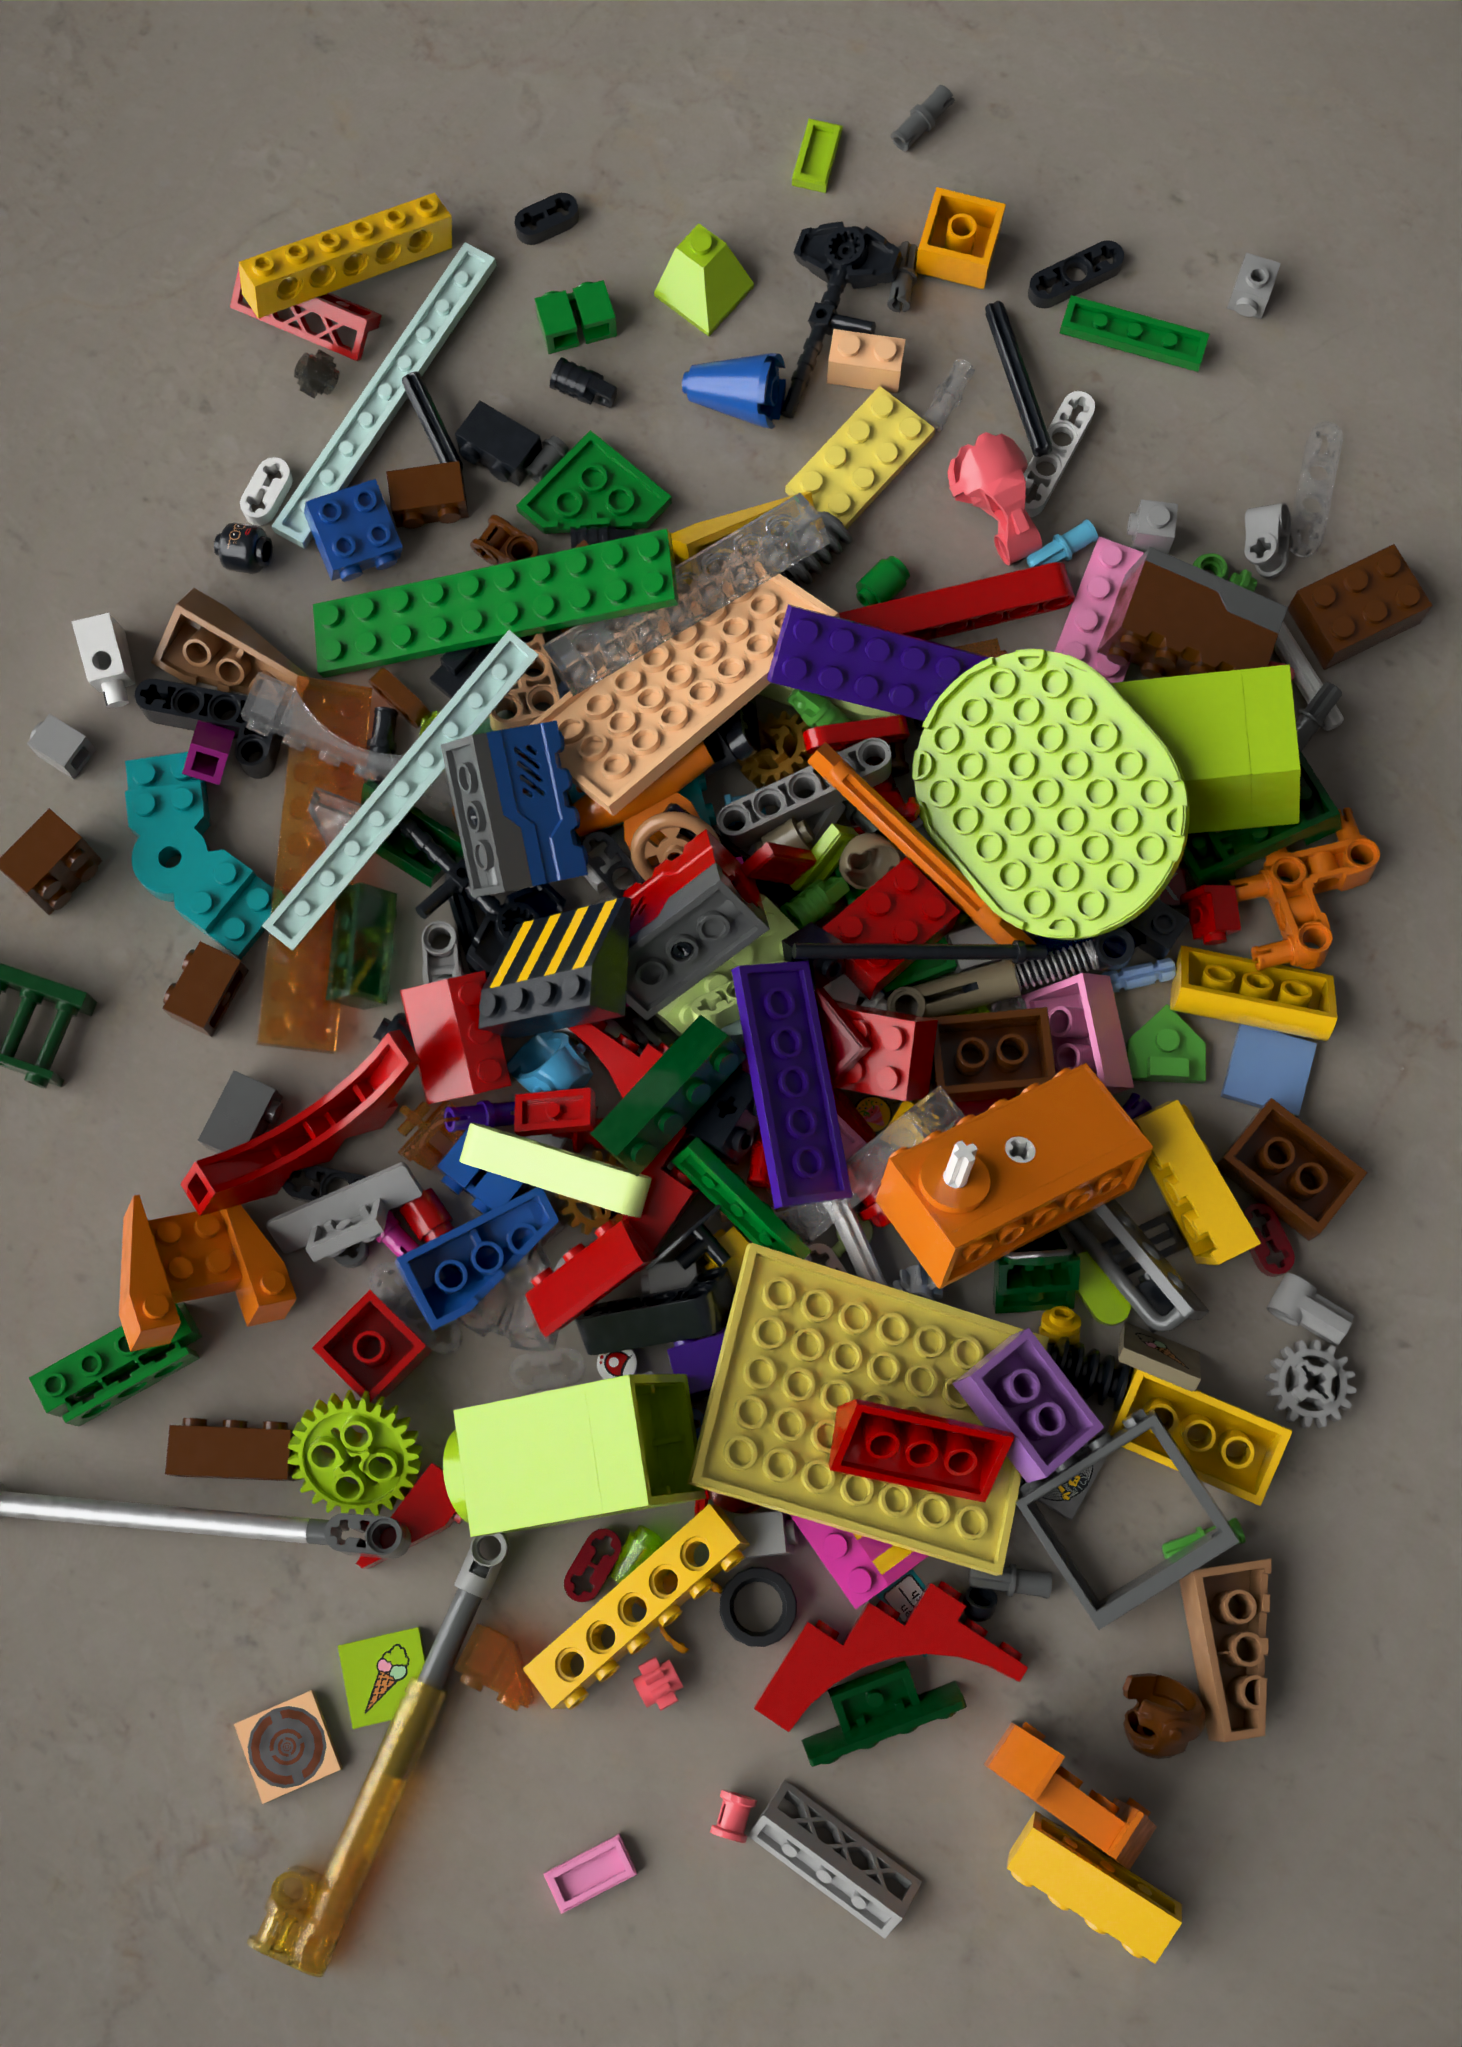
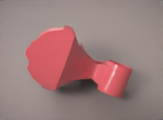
[947,432,1042,566]

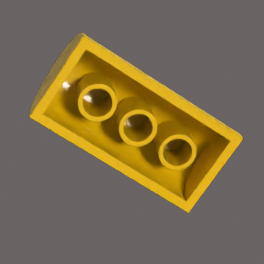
[1170,945,1338,1041]
[1108,1368,1293,1506]

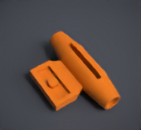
[571,741,715,867]

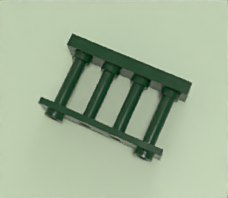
[0,963,98,1089]

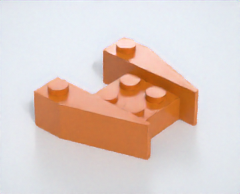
[119,1195,297,1352]
[984,1722,1157,1870]

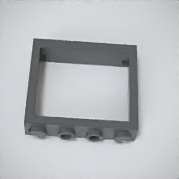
[1015,1409,1239,1630]

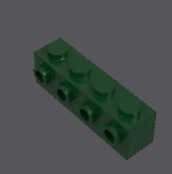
[590,1014,747,1176]

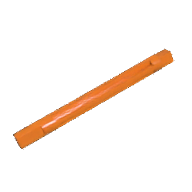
[807,742,1036,944]

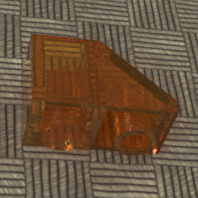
[454,1623,535,1711]

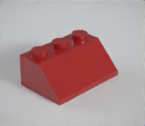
[400,970,512,1104]
[525,1218,657,1338]

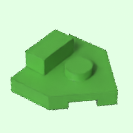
[1126,1004,1206,1084]

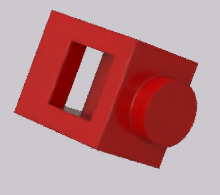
[1181,885,1241,945]

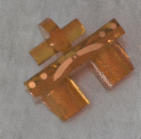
[397,1101,466,1170]

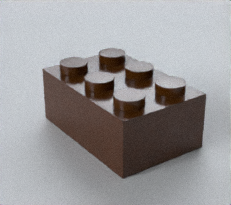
[1287,544,1433,670]
[929,1007,1056,1105]
[1216,1098,1367,1241]

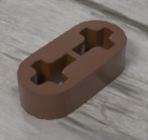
[368,668,432,729]

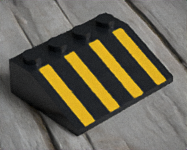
[478,897,631,1039]

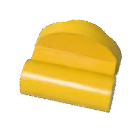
[1038,1306,1081,1345]

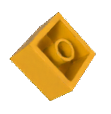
[915,187,1006,289]

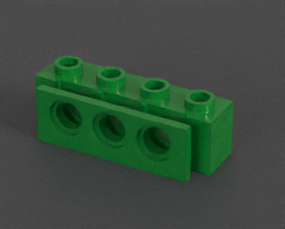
[29,1302,202,1427]

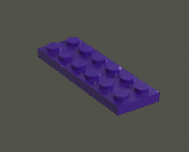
[767,604,990,721]
[731,961,852,1209]

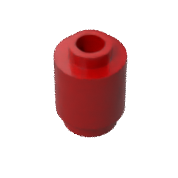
[399,1188,455,1243]

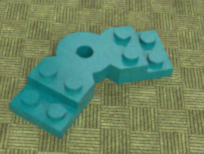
[125,752,285,960]

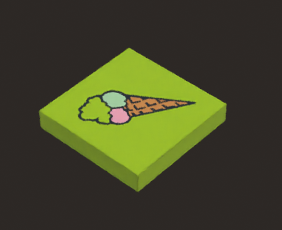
[338,1627,435,1729]

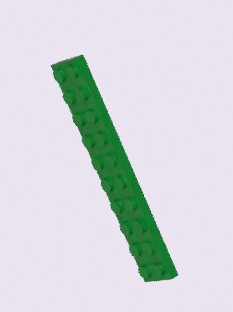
[313,529,679,678]

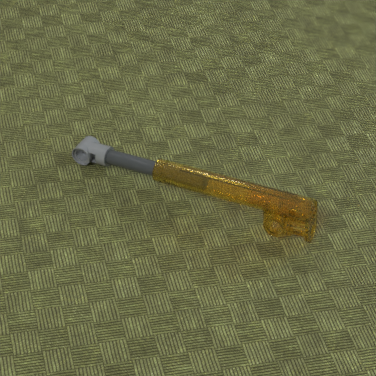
[247,1533,510,1977]

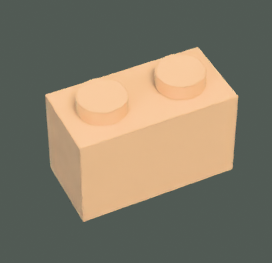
[827,329,906,393]

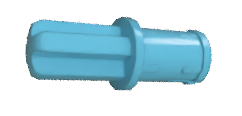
[1026,519,1098,568]

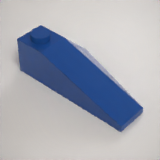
[395,1187,559,1331]

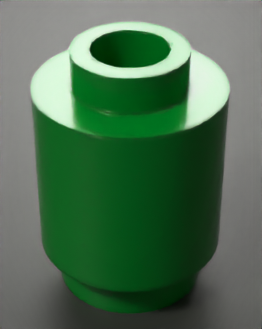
[856,556,910,607]

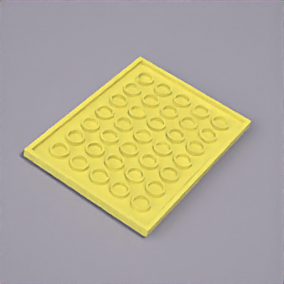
[687,1243,1049,1576]

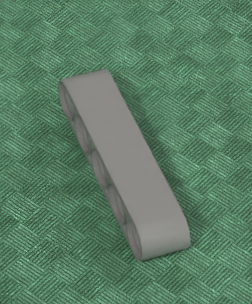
[717,738,892,849]

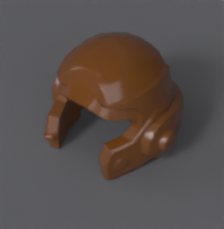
[1123,1673,1206,1759]

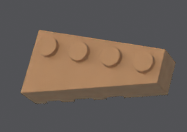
[1179,1558,1272,1742]

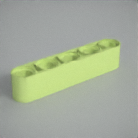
[459,1122,652,1218]

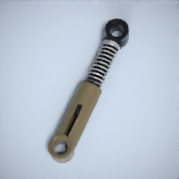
[887,927,1135,1018]

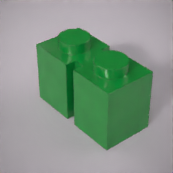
[534,280,617,354]

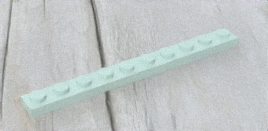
[272,242,497,549]
[262,630,539,951]

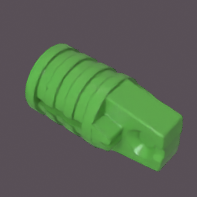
[787,689,852,728]
[780,876,850,929]

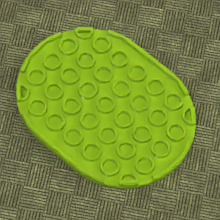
[912,649,1190,940]

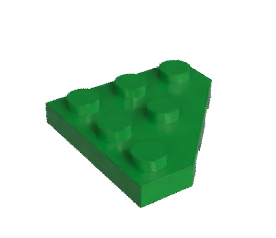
[516,430,672,534]

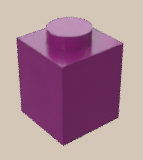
[182,720,235,785]

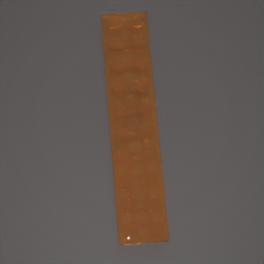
[256,676,373,1054]

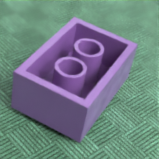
[952,1328,1104,1483]

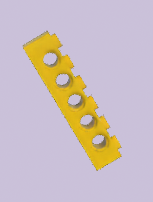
[238,192,452,319]
[523,1504,750,1710]

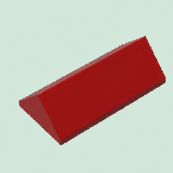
[829,1399,1014,1503]

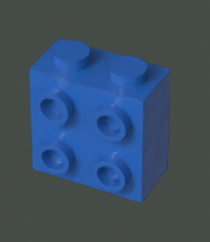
[304,479,403,582]

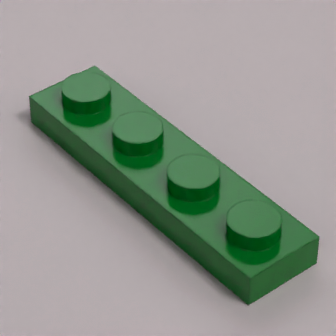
[1059,295,1210,372]
[671,1137,812,1259]

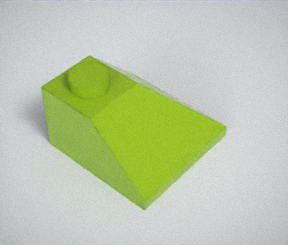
[654,223,754,337]

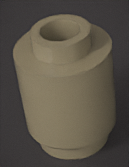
[755,817,815,850]

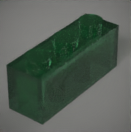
[326,882,397,1010]

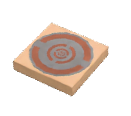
[234,1690,343,1804]

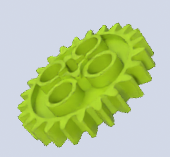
[288,1390,422,1516]

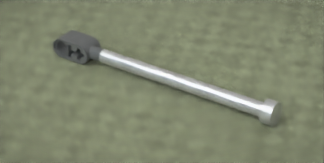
[0,1483,411,1559]

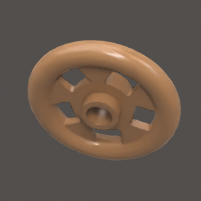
[630,812,721,881]

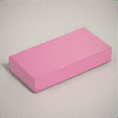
[543,1833,638,1914]

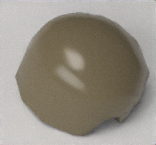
[839,832,901,889]

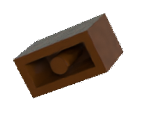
[386,461,469,529]
[162,941,249,1037]

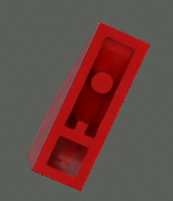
[355,1463,463,1569]

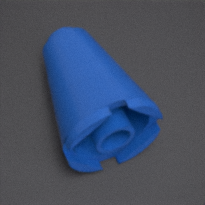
[682,353,786,429]

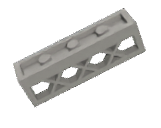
[747,1780,922,1939]

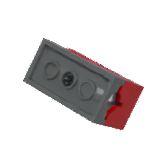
[623,829,770,1021]

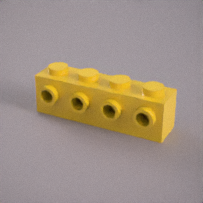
[1007,1811,1182,1964]

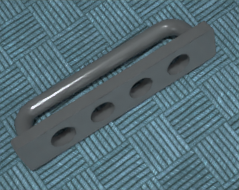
[1065,1199,1209,1332]

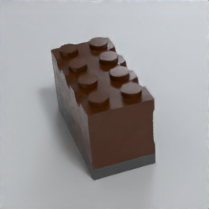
[1097,547,1288,679]

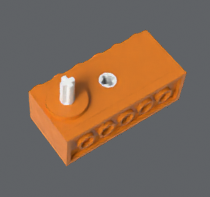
[875,1063,1154,1289]

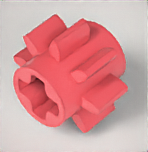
[633,1656,684,1711]

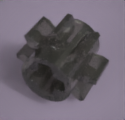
[294,349,340,399]

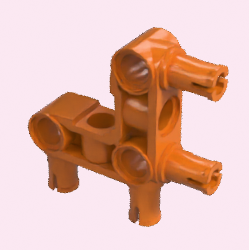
[1227,807,1380,971]

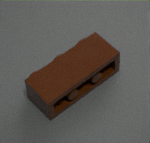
[165,1418,296,1481]

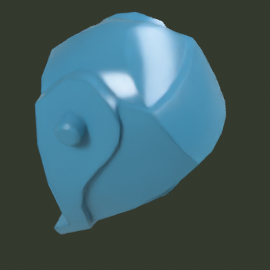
[507,1031,593,1093]

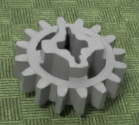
[1265,1340,1357,1428]

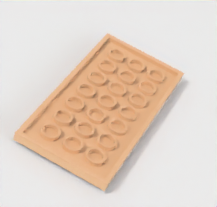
[529,548,840,816]

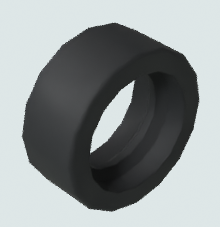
[720,1567,797,1647]

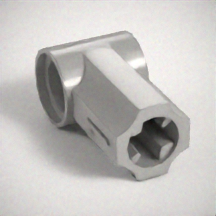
[1266,1273,1354,1346]

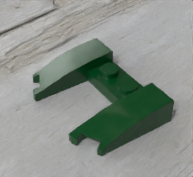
[1181,747,1342,888]

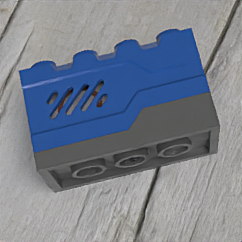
[441,720,588,897]

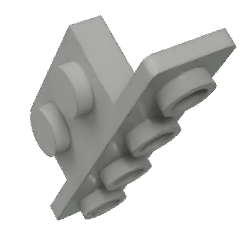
[266,1162,423,1262]

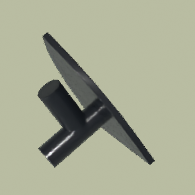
[645,1204,731,1271]

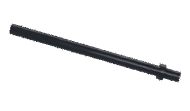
[792,940,1047,964]

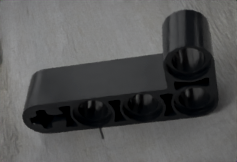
[134,679,285,779]
[575,1267,735,1355]

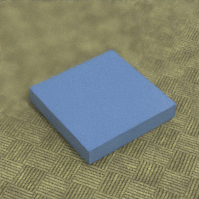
[1220,1024,1317,1117]

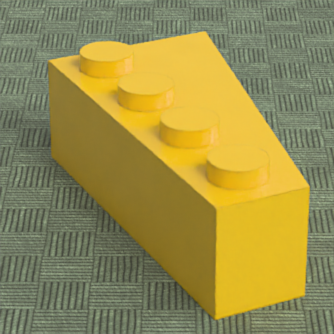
[1132,1099,1261,1265]

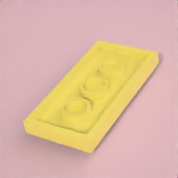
[785,386,935,529]

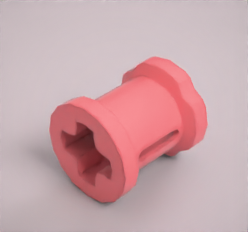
[710,1790,757,1843]

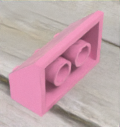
[1022,973,1134,1095]

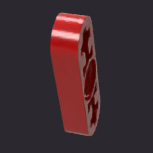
[802,715,910,754]

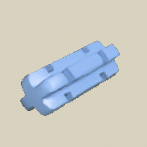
[1101,958,1176,993]

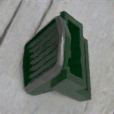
[993,1229,1081,1314]

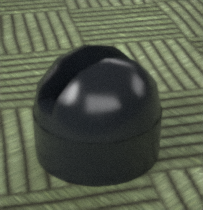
[963,1586,998,1622]

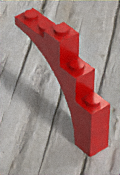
[568,1020,699,1272]
[180,1030,421,1216]
[753,1581,1028,1732]

